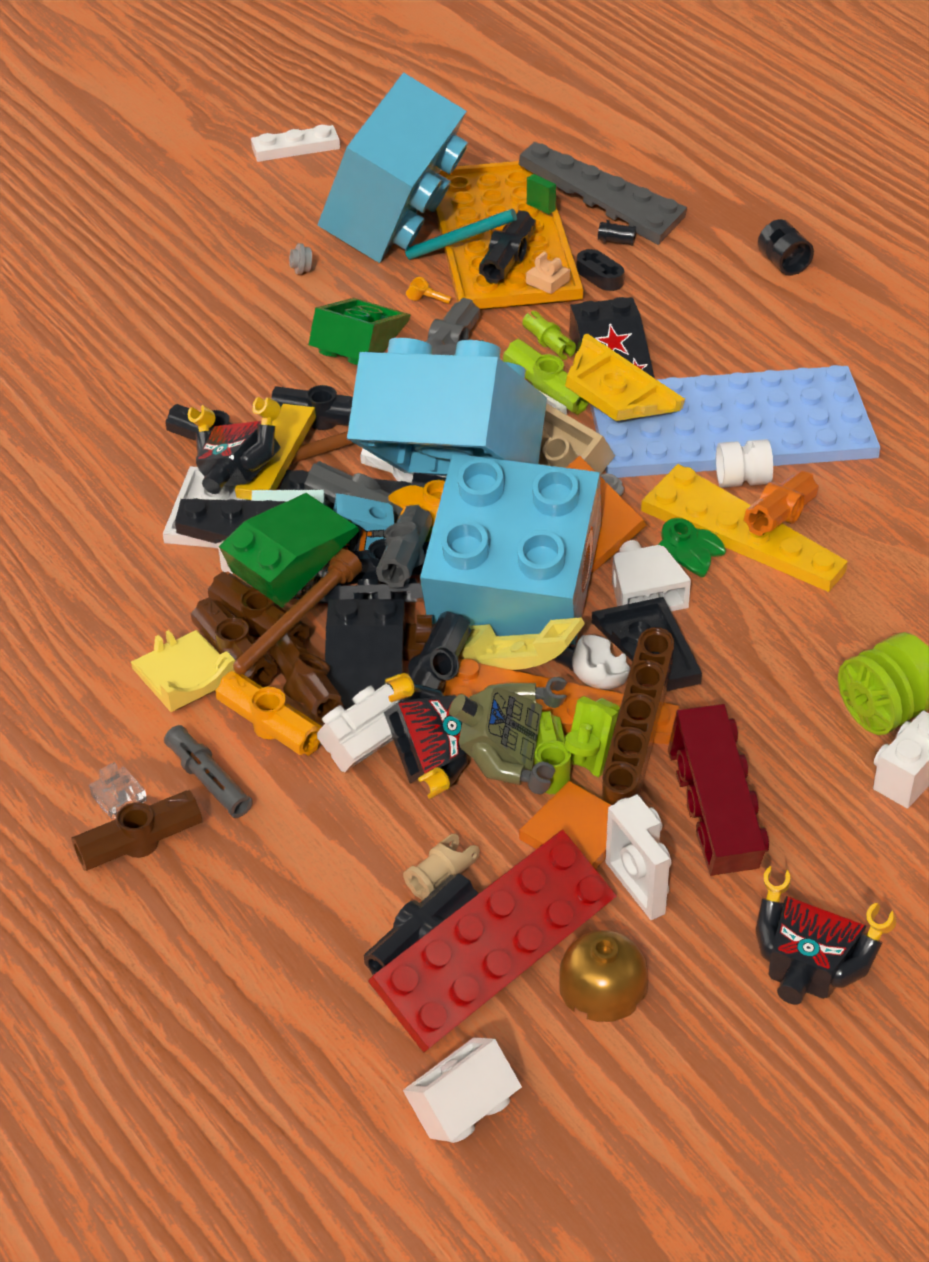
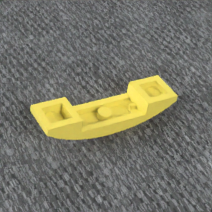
[458,618,585,670]

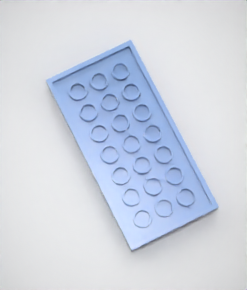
[589,365,880,478]

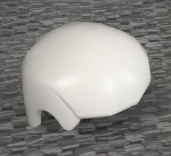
[572,635,631,690]

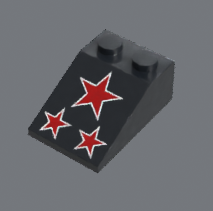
[569,297,655,378]

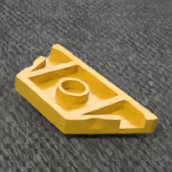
[565,334,685,421]

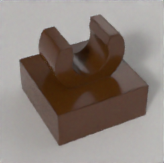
[404,615,435,661]

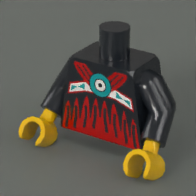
[188,397,281,494]
[384,673,468,799]
[755,866,897,1005]

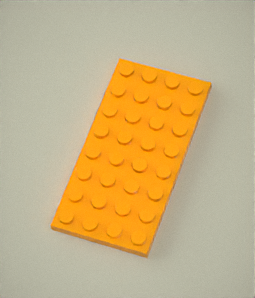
[435,161,583,309]

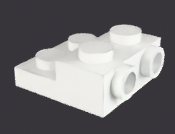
[605,794,672,920]

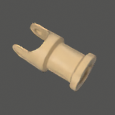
[403,834,480,900]

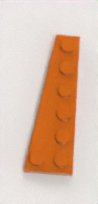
[444,659,679,745]

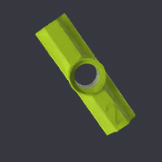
[503,338,589,415]

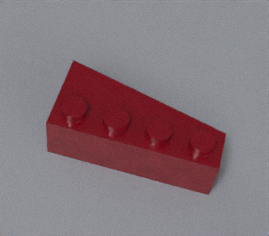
[667,704,769,876]

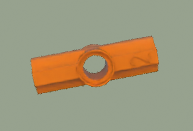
[743,471,819,536]

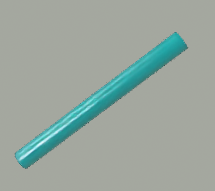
[405,208,517,260]

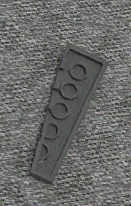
[519,142,687,245]

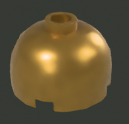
[559,930,648,1022]

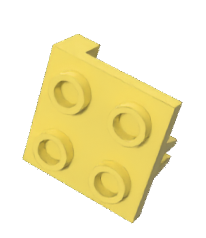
[131,630,235,712]

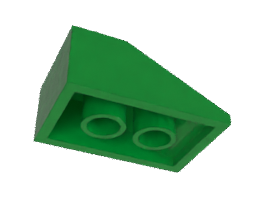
[308,298,411,365]
[219,493,359,608]

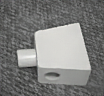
[612,540,691,611]

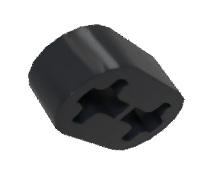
[576,249,624,291]

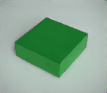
[526,174,556,214]

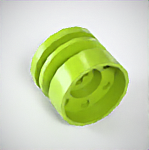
[838,632,929,735]

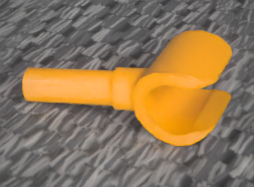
[406,277,451,304]

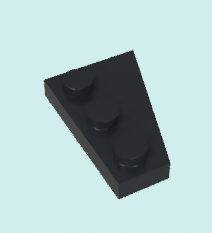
[175,498,287,544]
[319,578,424,603]
[591,597,702,691]

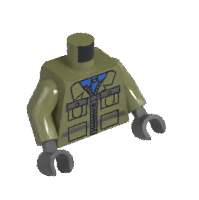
[449,677,567,794]

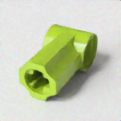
[533,711,571,794]

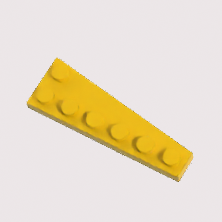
[641,464,848,592]

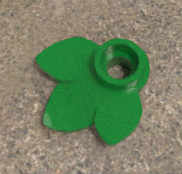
[658,518,726,577]

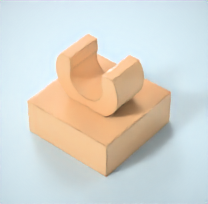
[526,252,570,294]

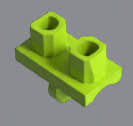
[564,696,620,777]

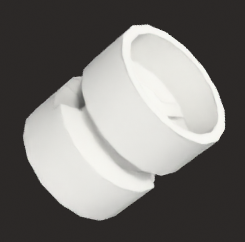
[716,439,773,488]

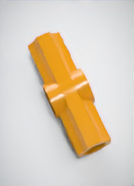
[216,670,322,756]

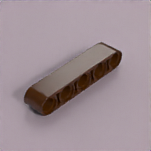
[602,627,674,805]

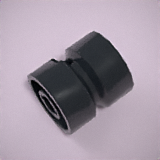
[757,219,814,276]

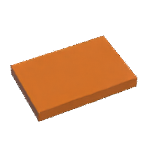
[566,455,647,573]

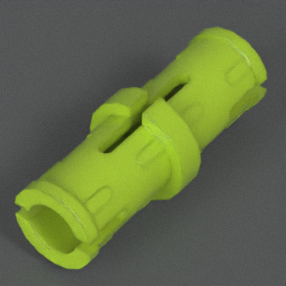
[522,311,576,360]

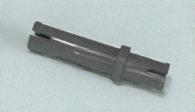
[164,725,252,818]

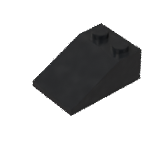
[325,599,406,710]

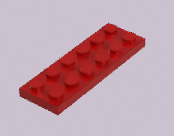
[368,829,617,1053]

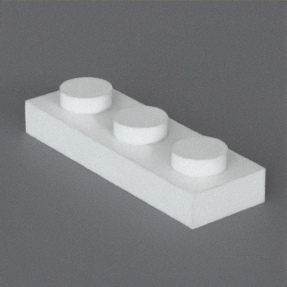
[251,125,340,162]

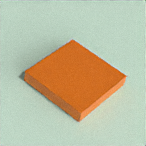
[519,781,612,870]

